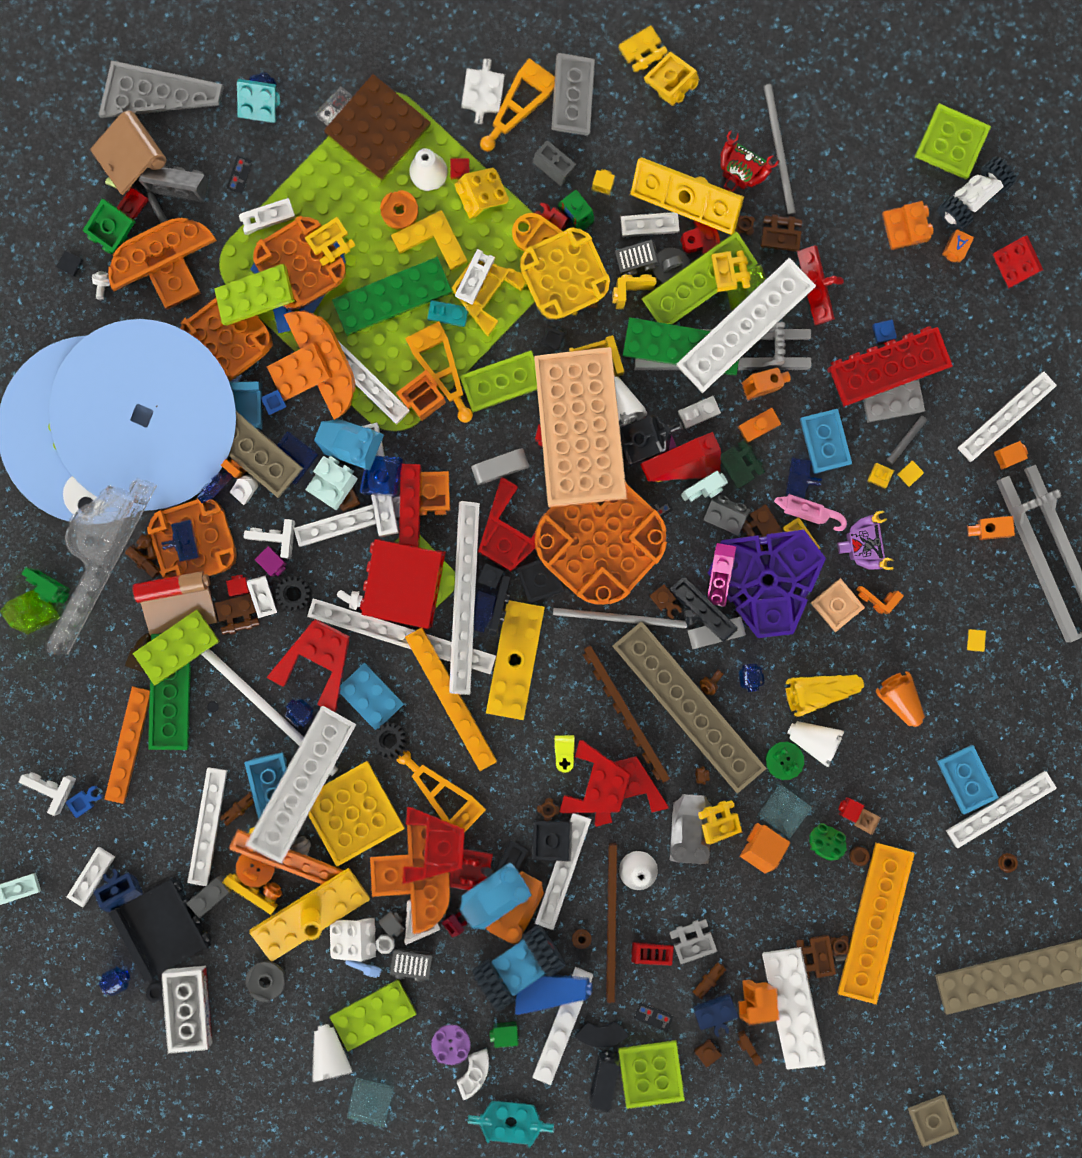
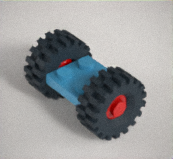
[472,924,566,1012]

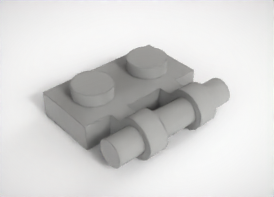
[669,919,717,964]

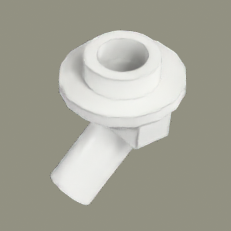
[92,271,110,300]
[337,590,363,610]

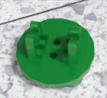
[765,741,804,780]
[809,823,846,860]

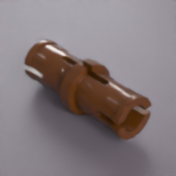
[125,545,161,579]
[220,792,254,826]
[692,962,727,1000]

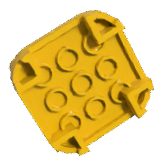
[520,227,610,320]

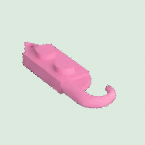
[774,494,847,531]

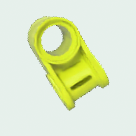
[555,735,574,772]

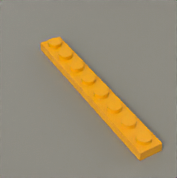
[405,627,497,771]

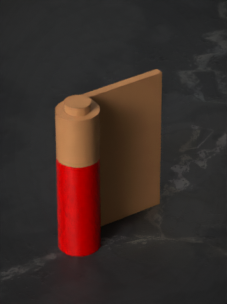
[133,571,218,635]

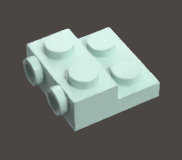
[305,456,358,511]
[681,471,728,502]

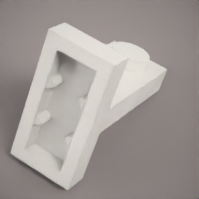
[244,519,295,559]
[19,772,76,816]

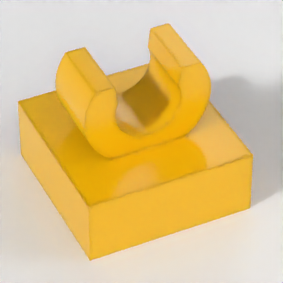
[868,463,894,489]

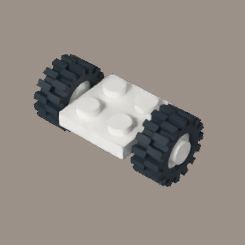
[937,156,1017,231]

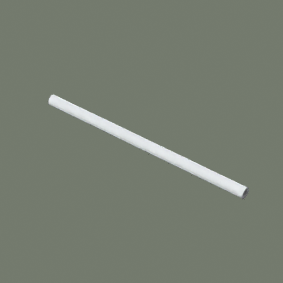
[201,649,338,776]

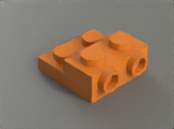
[882,201,933,250]
[420,471,450,516]

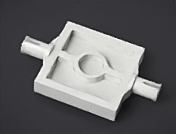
[462,59,504,124]

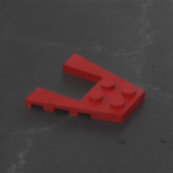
[478,477,535,572]
[267,619,350,712]

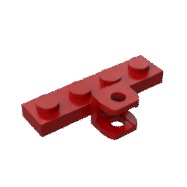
[680,220,720,254]

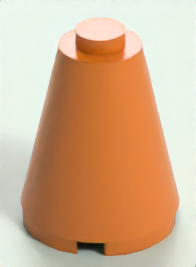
[876,672,925,727]

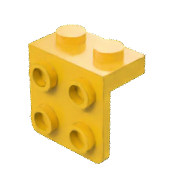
[454,168,509,219]
[612,274,656,309]

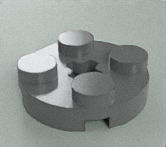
[245,961,285,1002]

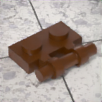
[761,214,802,252]
[742,504,783,551]
[215,594,260,635]
[796,935,836,979]

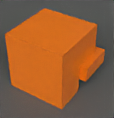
[396,369,446,421]
[740,823,790,874]
[738,979,779,1024]

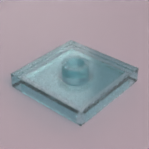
[347,1078,394,1127]

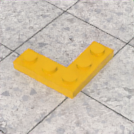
[391,210,467,270]

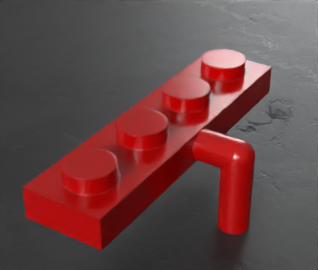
[797,245,844,325]

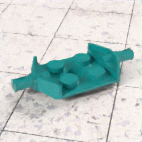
[468,1101,554,1147]

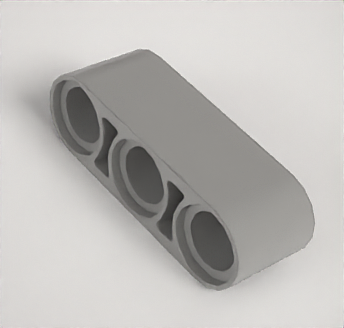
[471,448,529,485]
[688,617,746,649]

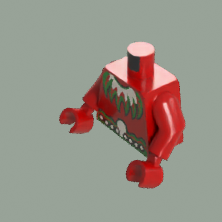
[720,130,780,192]

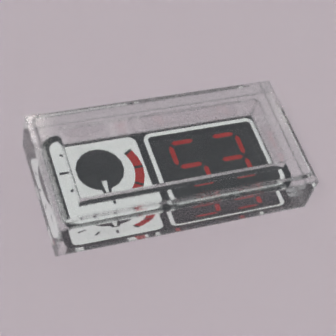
[315,86,352,126]

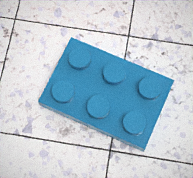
[800,409,852,474]
[340,663,404,730]
[937,745,998,814]

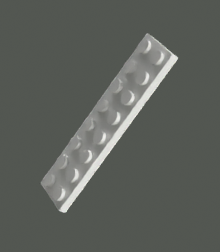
[676,258,816,393]
[246,706,356,863]

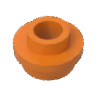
[263,882,282,900]

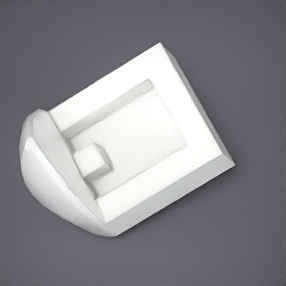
[230,475,259,505]

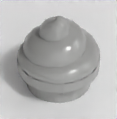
[292,836,311,856]

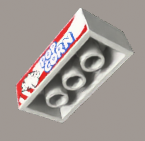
[162,966,212,1053]

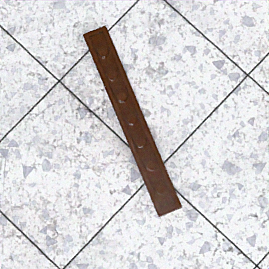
[606,843,617,1003]

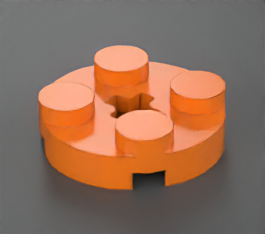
[380,190,419,230]

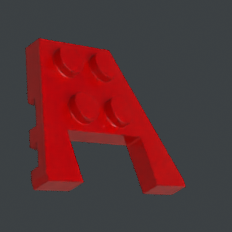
[560,740,631,813]
[595,756,668,827]
[402,807,465,884]

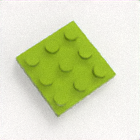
[915,104,991,180]
[618,1040,685,1109]

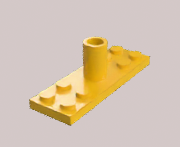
[630,157,744,235]
[486,600,545,720]
[250,868,370,962]

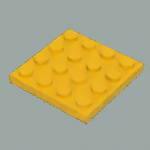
[308,761,405,867]

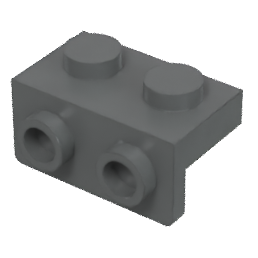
[704,495,750,536]

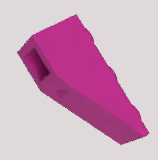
[707,543,736,607]

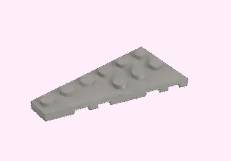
[99,61,223,118]

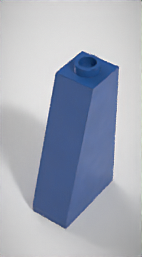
[515,974,593,1015]

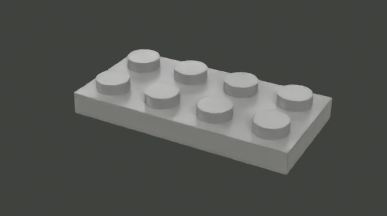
[551,53,595,136]

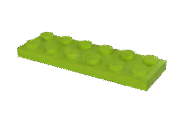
[641,232,758,325]

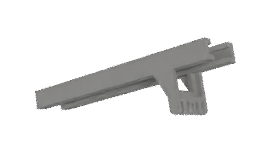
[634,322,811,370]
[996,465,1082,642]

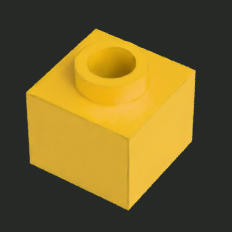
[592,170,615,195]

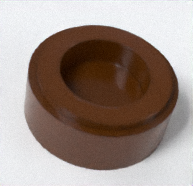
[849,846,870,866]

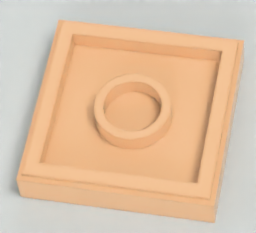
[810,578,865,632]

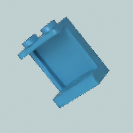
[229,382,262,430]

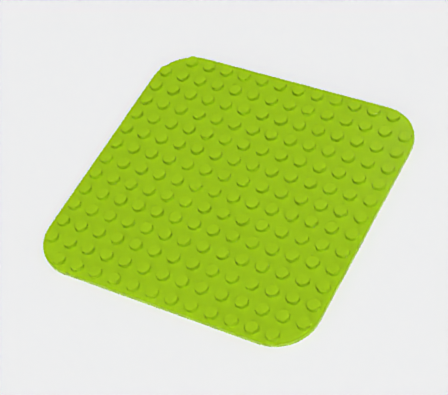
[220,92,535,431]

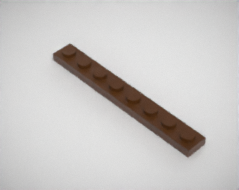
[582,645,670,783]

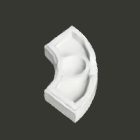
[457,1048,489,1100]

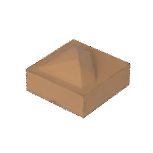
[854,808,881,835]

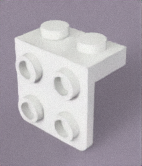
[330,918,376,961]

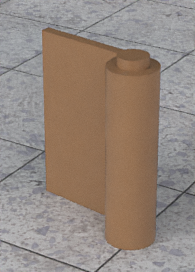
[90,111,166,195]

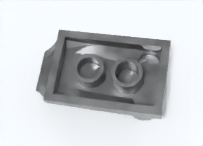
[669,794,712,864]

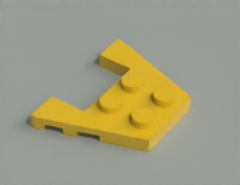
[452,260,526,337]

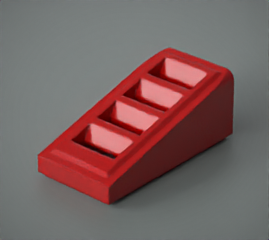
[631,942,674,965]

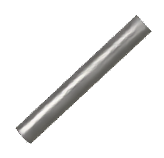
[886,416,927,465]

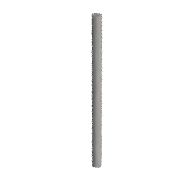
[764,84,795,215]
[553,608,687,628]

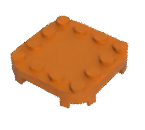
[253,216,346,310]
[180,298,273,382]
[147,497,237,578]

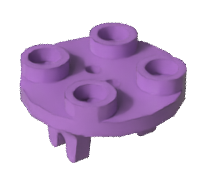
[431,1025,470,1065]

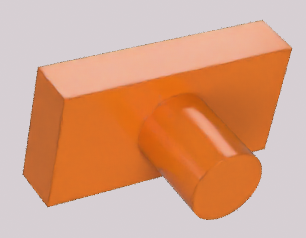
[738,408,781,443]

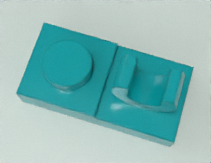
[427,300,468,327]

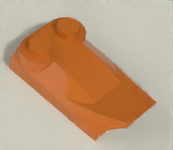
[485,872,544,945]

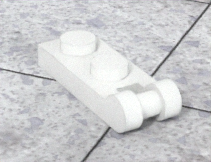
[239,198,295,234]
[455,249,495,305]

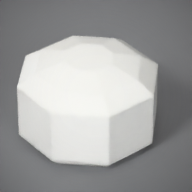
[376,934,395,954]

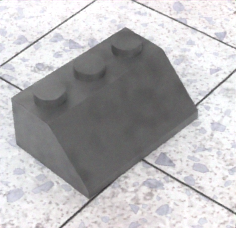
[139,165,209,202]

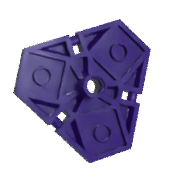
[708,529,826,638]

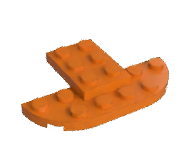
[108,218,217,310]
[267,311,355,420]
[370,825,450,934]

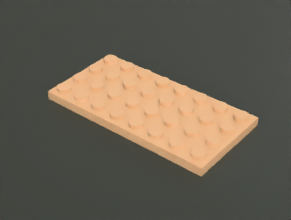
[534,347,627,507]

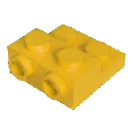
[644,51,699,106]

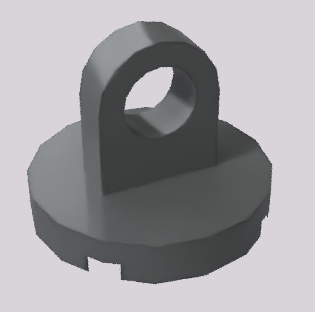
[653,248,690,283]

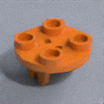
[236,854,275,888]

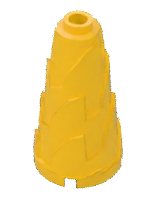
[786,675,864,717]

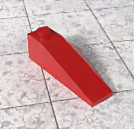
[640,432,721,481]

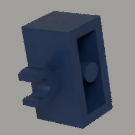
[93,869,143,913]
[692,994,738,1037]

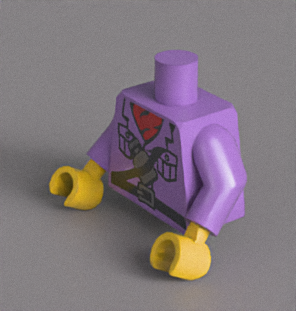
[837,511,894,570]

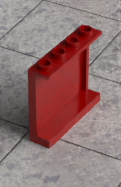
[360,538,446,629]

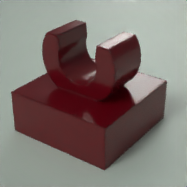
[441,912,468,938]

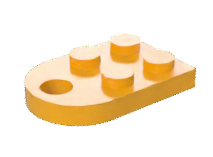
[512,213,563,252]

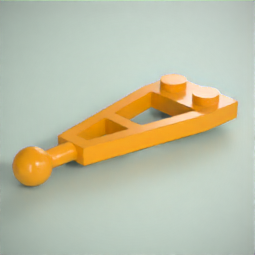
[480,58,555,151]
[405,321,473,423]
[396,750,486,833]

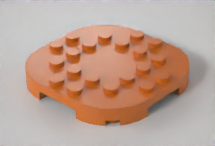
[535,482,667,605]

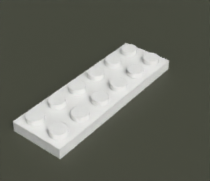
[762,947,826,1069]

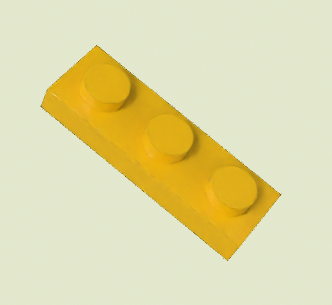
[222,873,278,915]

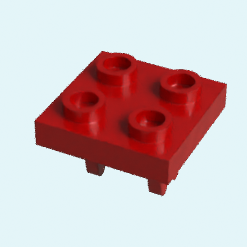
[993,236,1043,288]
[449,849,493,890]

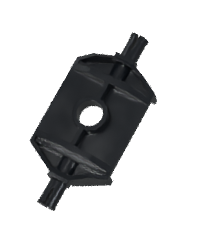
[619,414,683,466]

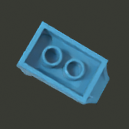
[314,419,384,471]
[245,752,287,819]
[460,863,532,929]

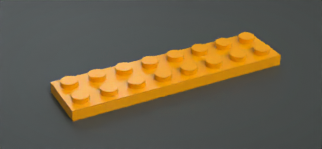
[837,842,915,1004]

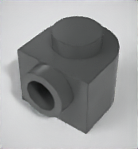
[379,911,405,937]

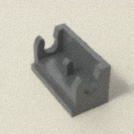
[532,140,576,186]

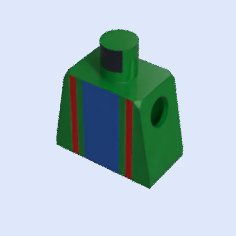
[558,190,595,231]

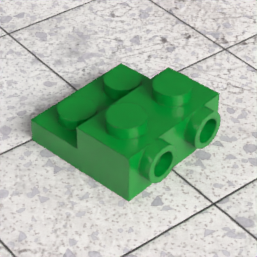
[83,199,136,254]
[22,567,70,604]

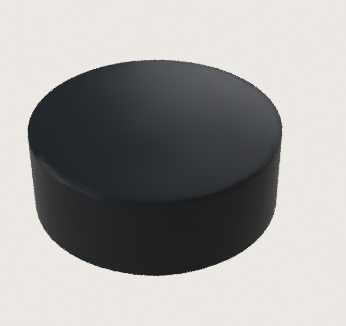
[146,982,164,1003]

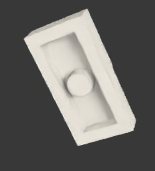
[678,396,721,429]
[247,575,277,618]

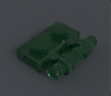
[721,440,765,489]

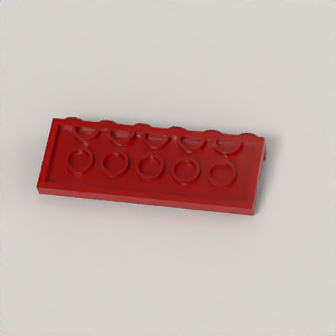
[827,326,953,407]

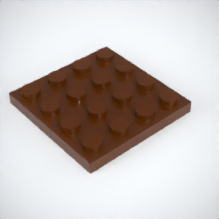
[324,74,431,181]

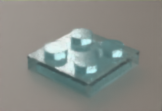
[758,784,812,838]

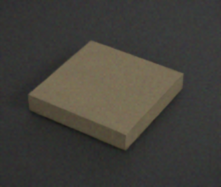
[908,1095,959,1147]

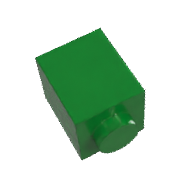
[490,1021,518,1048]

